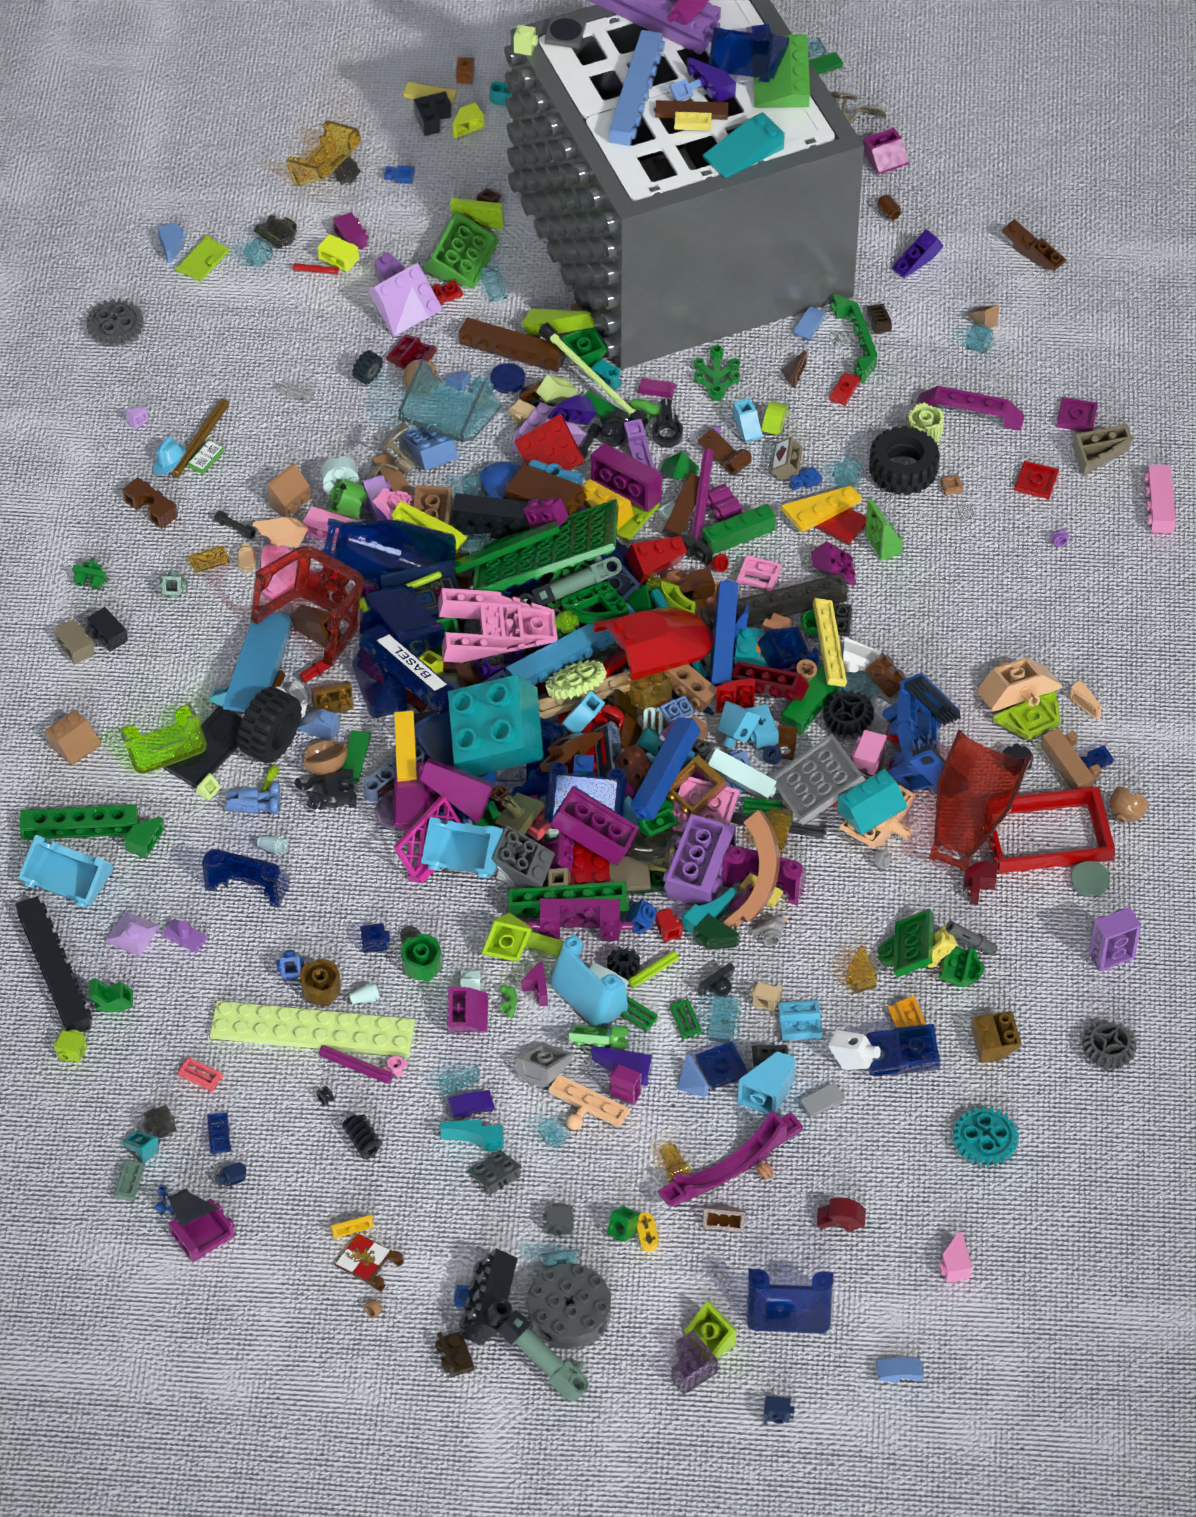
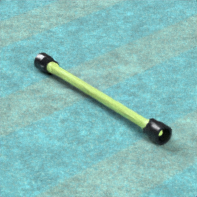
[539,323,649,428]

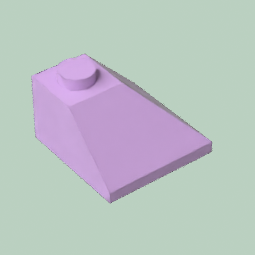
[105,911,160,957]

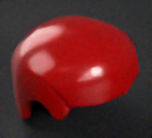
[594,704,625,730]

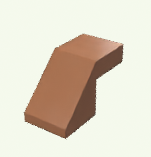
[763,613,792,638]

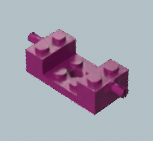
[526,899,633,942]

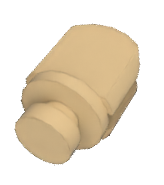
[237,543,256,572]

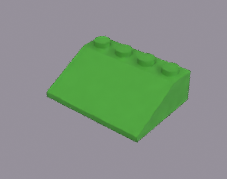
[752,34,810,108]
[423,211,500,289]

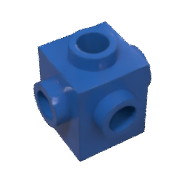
[276,950,305,980]

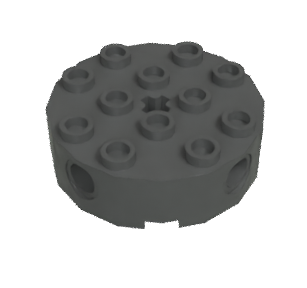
[528,1264,611,1349]

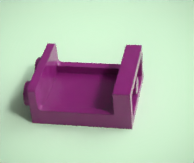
[540,832,574,876]
[168,1198,235,1263]

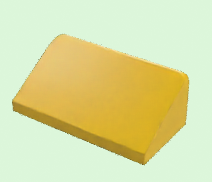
[330,1215,373,1239]

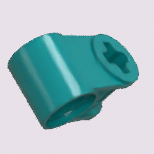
[489,81,512,105]
[589,359,621,390]
[636,727,664,756]

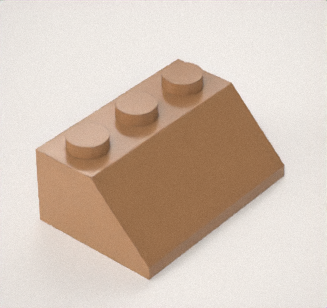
[413,485,453,525]

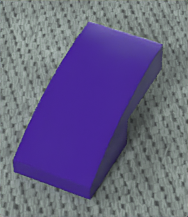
[447,1091,495,1117]

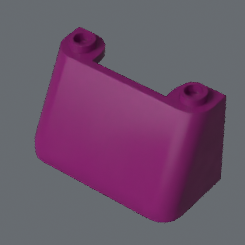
[723,846,807,906]

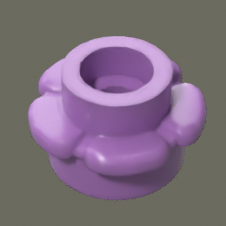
[1051,530,1069,547]

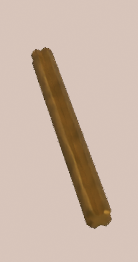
[171,398,229,478]

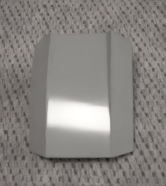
[516,1042,575,1088]

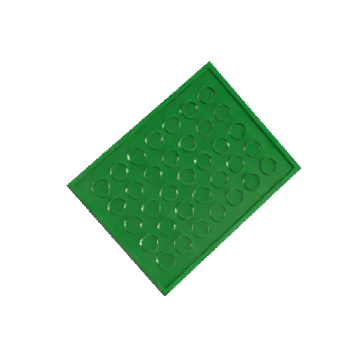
[472,499,619,591]

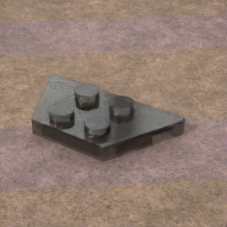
[630,827,673,869]

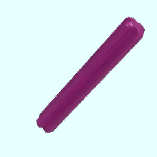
[319,1045,393,1084]

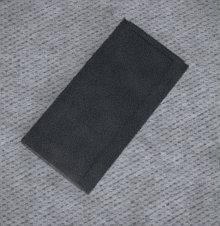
[162,706,242,788]

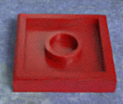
[1014,460,1059,500]

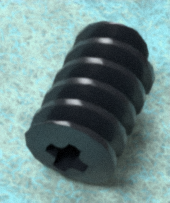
[342,1114,382,1159]

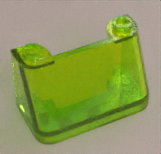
[118,703,207,774]

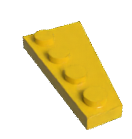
[781,486,862,533]

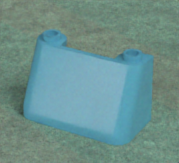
[421,817,504,879]
[18,835,114,908]
[551,933,628,1027]

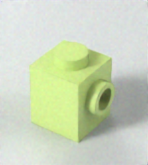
[514,25,538,56]

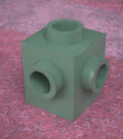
[160,571,187,598]

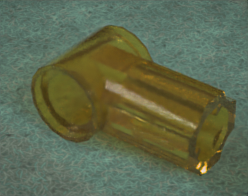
[659,1143,692,1183]

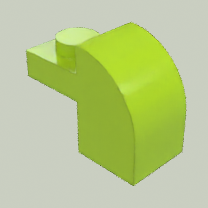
[761,400,791,435]

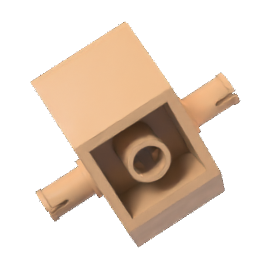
[977,657,1062,711]
[840,785,915,848]

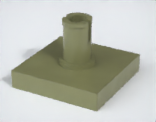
[495,793,545,835]

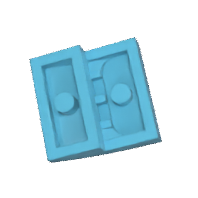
[778,1000,822,1041]

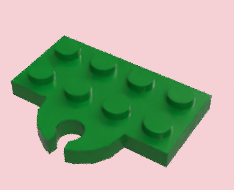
[877,908,934,978]

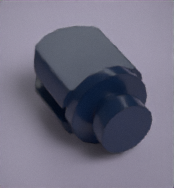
[215,1162,247,1187]

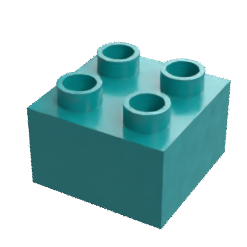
[448,674,544,776]

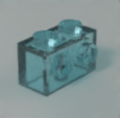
[709,996,742,1043]

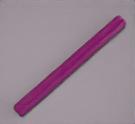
[691,448,714,542]

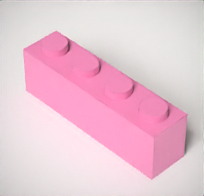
[1144,465,1175,533]
[303,506,380,555]

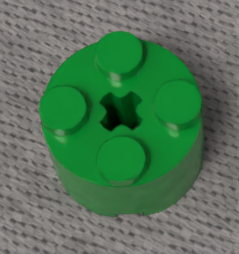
[401,934,442,982]

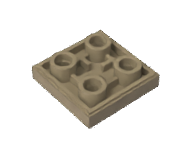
[609,855,651,891]

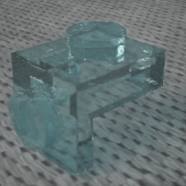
[536,1116,570,1148]

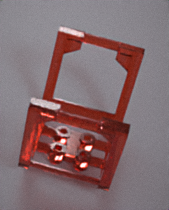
[250,546,364,665]

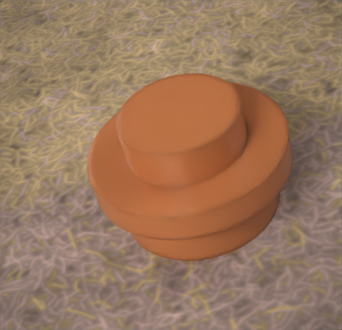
[756,1161,774,1180]

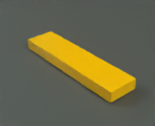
[394,711,417,781]

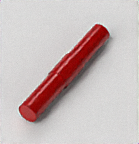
[293,263,339,274]

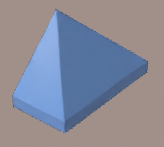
[677,1054,708,1097]

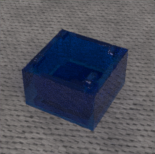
[757,627,812,670]

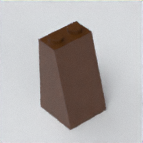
[504,464,587,515]

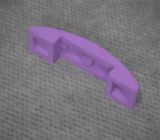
[624,419,657,470]

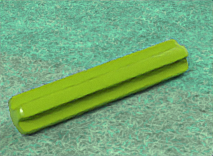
[628,951,679,988]

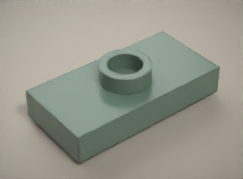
[114,1160,145,1202]

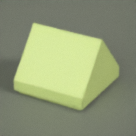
[196,773,221,800]

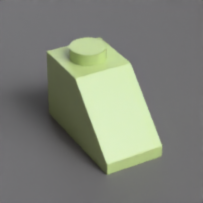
[536,374,578,405]

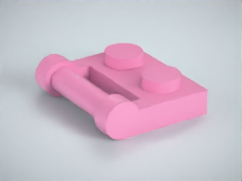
[737,555,782,593]

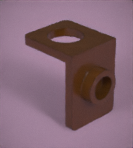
[774,725,797,760]

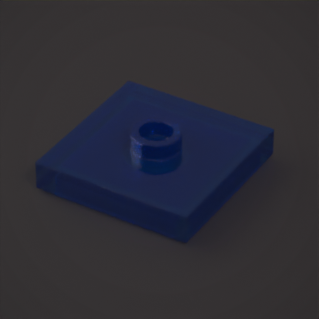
[695,1041,749,1090]

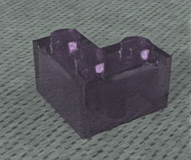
[671,1330,718,1395]

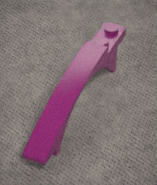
[657,1111,803,1208]

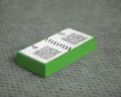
[188,440,224,474]

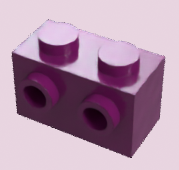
[523,497,569,529]

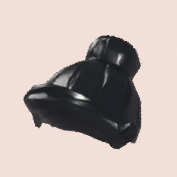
[600,410,628,447]

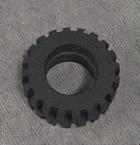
[869,426,939,495]
[237,687,302,764]

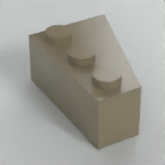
[1072,424,1132,476]

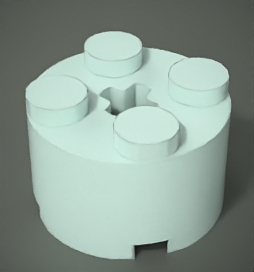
[321,456,360,495]

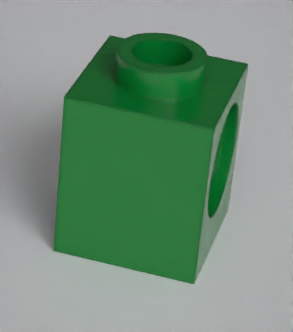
[607,1205,640,1242]

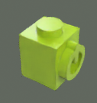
[54,1030,87,1063]

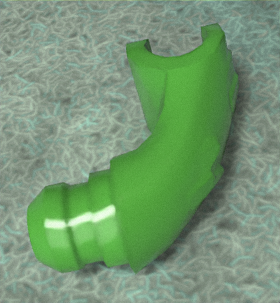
[628,399,660,419]
[499,984,518,1018]

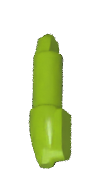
[261,765,280,792]

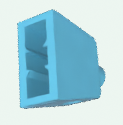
[718,701,761,749]

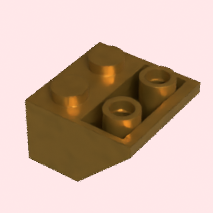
[311,680,354,713]
[971,1011,1022,1063]

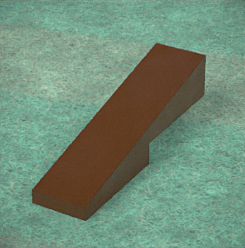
[662,473,699,537]

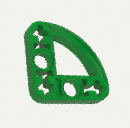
[561,582,629,624]

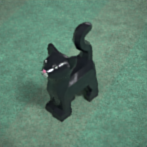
[294,769,357,813]

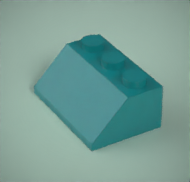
[837,769,907,836]

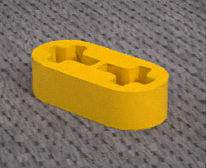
[636,1213,658,1252]

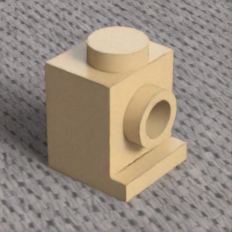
[508,399,536,425]
[750,982,782,1012]

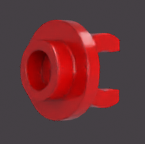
[708,554,729,572]

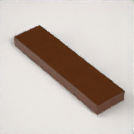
[655,100,728,120]

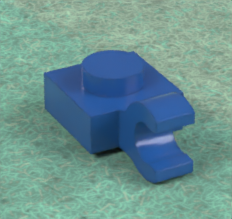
[789,466,823,490]

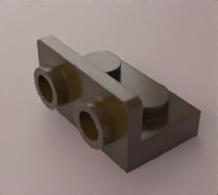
[434,1331,475,1378]

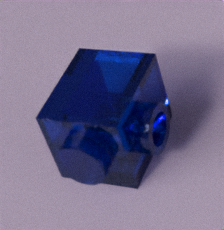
[360,923,390,953]

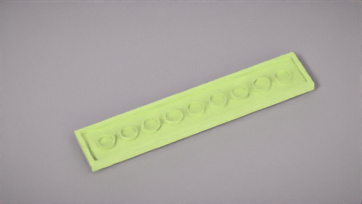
[210,1001,415,1057]

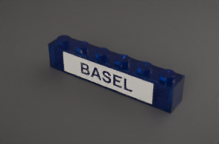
[359,624,455,715]

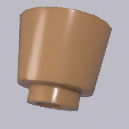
[796,659,817,683]

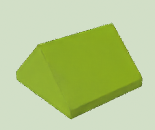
[481,913,532,962]
[684,1301,736,1361]

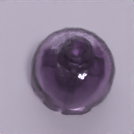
[375,790,400,830]

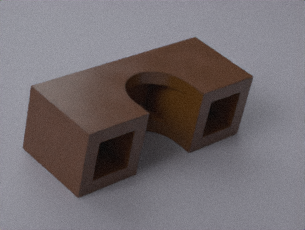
[122,477,177,529]

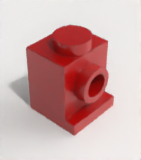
[655,908,683,942]

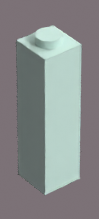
[707,748,777,799]

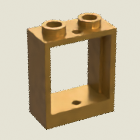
[667,755,727,815]

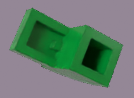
[88,978,133,1013]

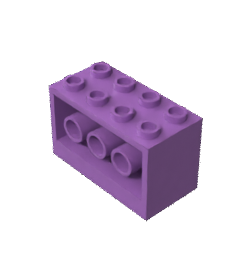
[663,814,736,906]

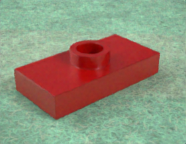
[829,372,861,406]

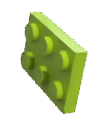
[450,198,504,229]

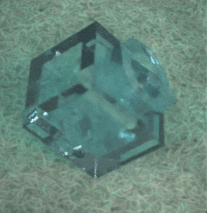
[243,237,274,268]
[966,324,995,354]
[832,458,862,488]

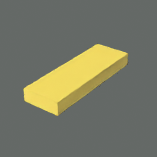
[403,82,457,106]

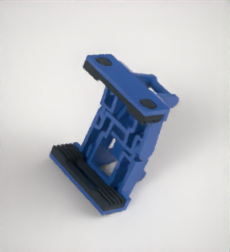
[882,672,969,798]

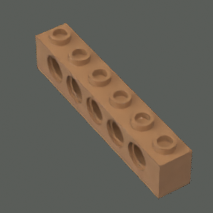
[615,640,717,713]

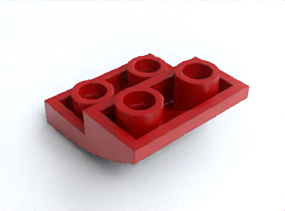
[716,679,755,713]

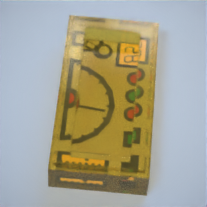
[188,545,230,574]

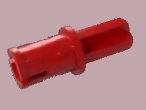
[299,655,335,683]

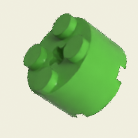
[328,477,367,519]

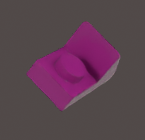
[521,962,548,1007]

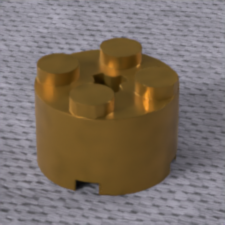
[300,958,341,1006]

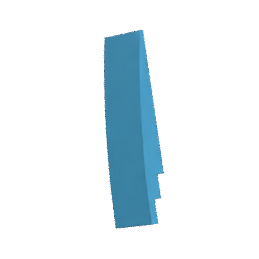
[223,610,292,712]

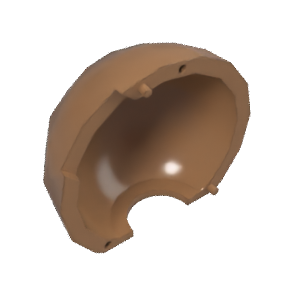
[303,739,348,775]

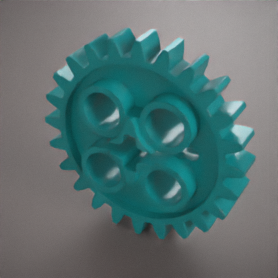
[952,1106,1019,1168]

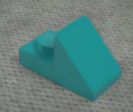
[122,1129,158,1163]

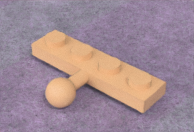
[549,1075,629,1130]

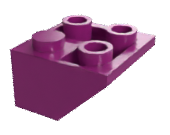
[810,541,856,586]

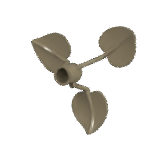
[830,91,886,125]
[364,421,415,481]

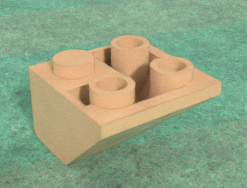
[253,517,309,548]

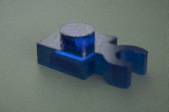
[1080,745,1114,769]

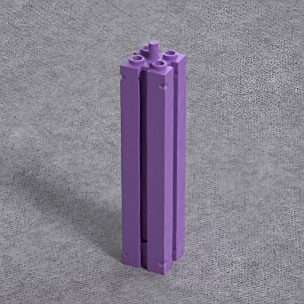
[588,0,721,55]

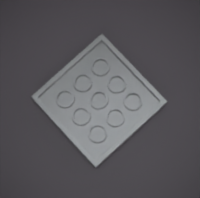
[770,734,866,826]

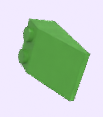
[865,498,903,561]

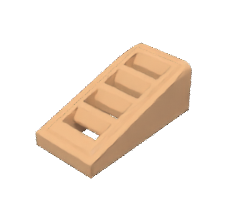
[1069,680,1102,720]

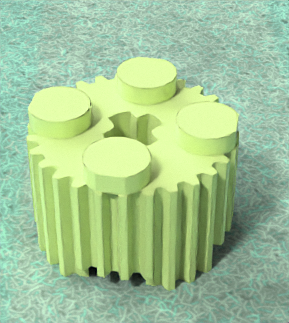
[907,402,944,442]

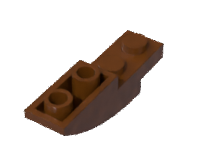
[1002,219,1067,271]
[539,732,604,773]

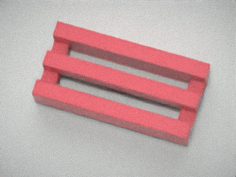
[178,1057,223,1092]

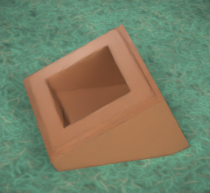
[664,569,688,587]

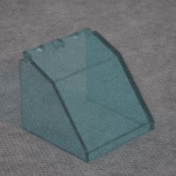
[398,359,501,442]

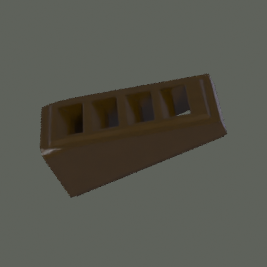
[866,304,892,334]

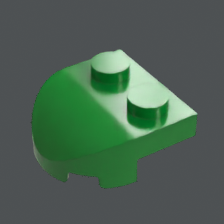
[938,946,984,987]

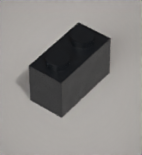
[86,607,128,652]

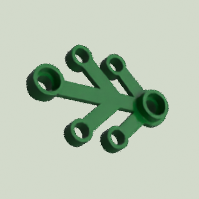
[694,345,740,401]

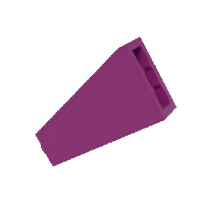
[419,758,495,823]

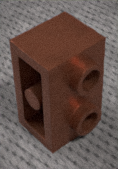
[613,744,653,791]

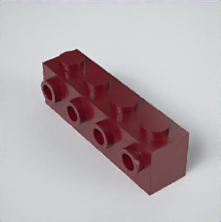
[731,661,809,702]

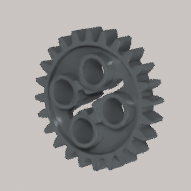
[86,299,144,346]

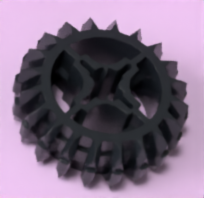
[823,690,874,738]

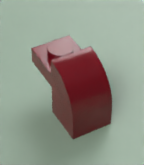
[964,862,998,905]
[817,1198,866,1232]

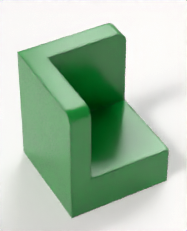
[473,801,500,827]

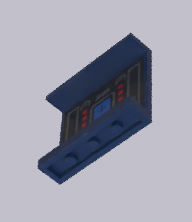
[380,560,468,635]

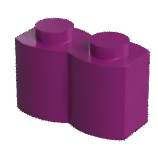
[706,483,742,522]
[609,1064,642,1106]

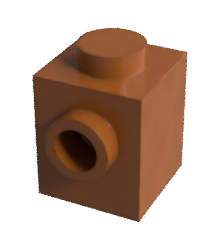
[456,57,475,84]

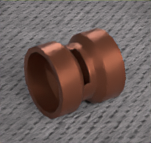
[490,785,509,812]

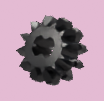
[607,946,640,980]

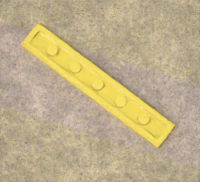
[813,598,847,687]

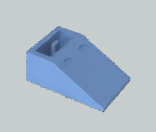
[401,423,458,471]

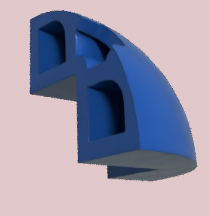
[479,461,521,499]

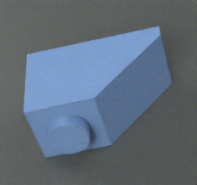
[157,222,185,263]
[297,709,340,740]

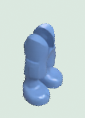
[225,781,280,815]

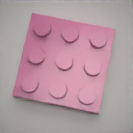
[668,777,740,834]

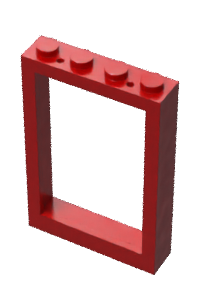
[981,786,1115,874]

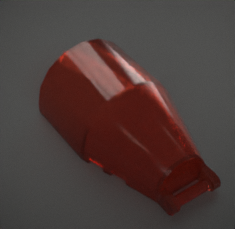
[929,729,1032,872]

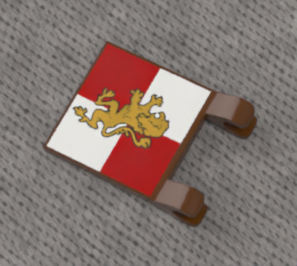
[335,1233,404,1291]

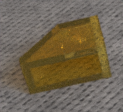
[845,945,878,994]

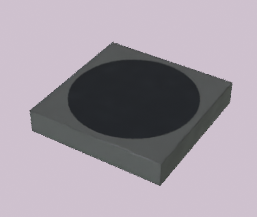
[545,15,587,49]

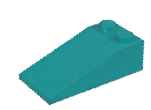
[703,112,785,179]

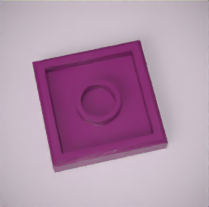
[1057,397,1098,432]

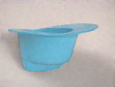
[153,436,186,475]

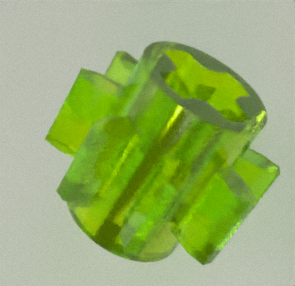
[555,611,579,633]

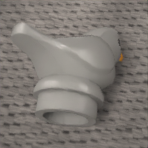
[751,914,788,946]

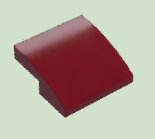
[386,335,437,369]

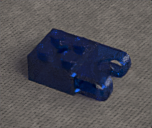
[865,1024,940,1077]

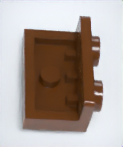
[865,652,906,698]

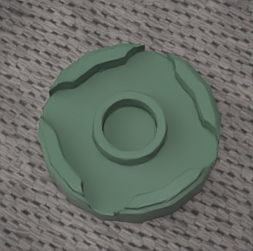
[1071,861,1110,897]

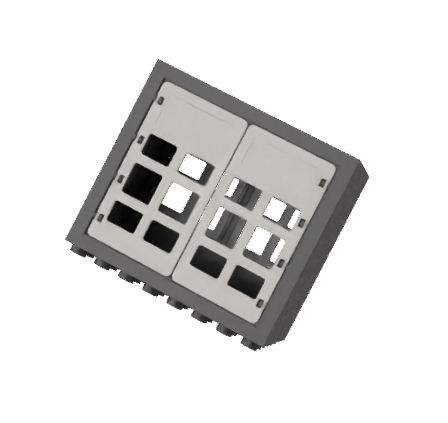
[504,0,864,370]

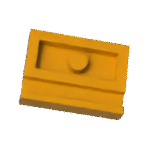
[888,995,929,1042]

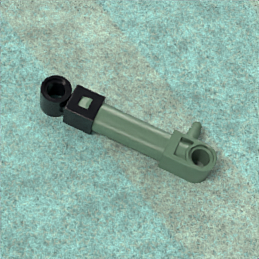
[518,555,622,606]
[484,1298,589,1401]

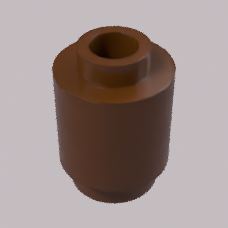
[877,195,901,220]

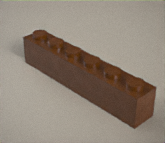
[459,317,566,373]

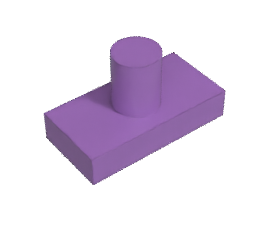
[163,918,207,953]

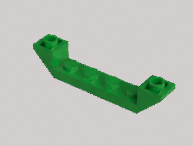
[830,294,878,383]

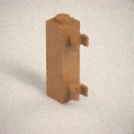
[1041,728,1102,790]

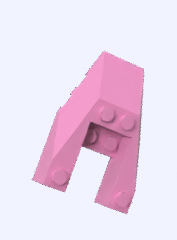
[438,588,558,663]

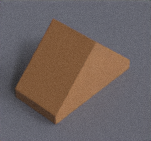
[967,304,1000,332]

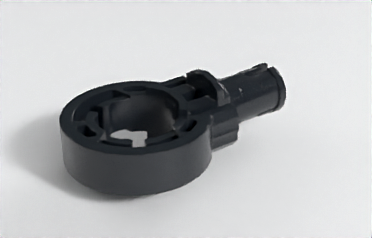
[652,399,683,447]

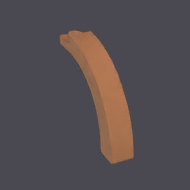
[724,810,780,928]

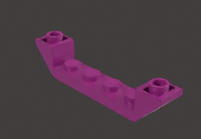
[917,386,1025,430]

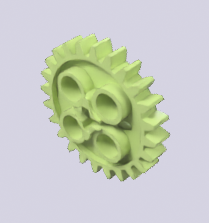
[545,660,607,700]

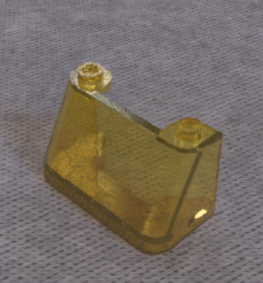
[286,120,361,186]

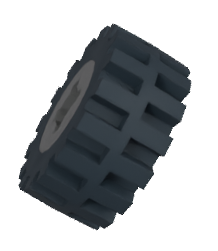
[352,350,383,385]

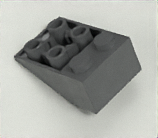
[492,825,555,888]

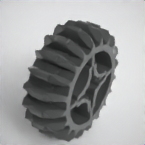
[1082,1019,1137,1071]

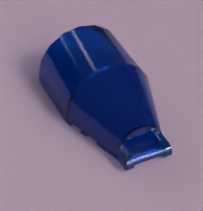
[321,519,456,592]

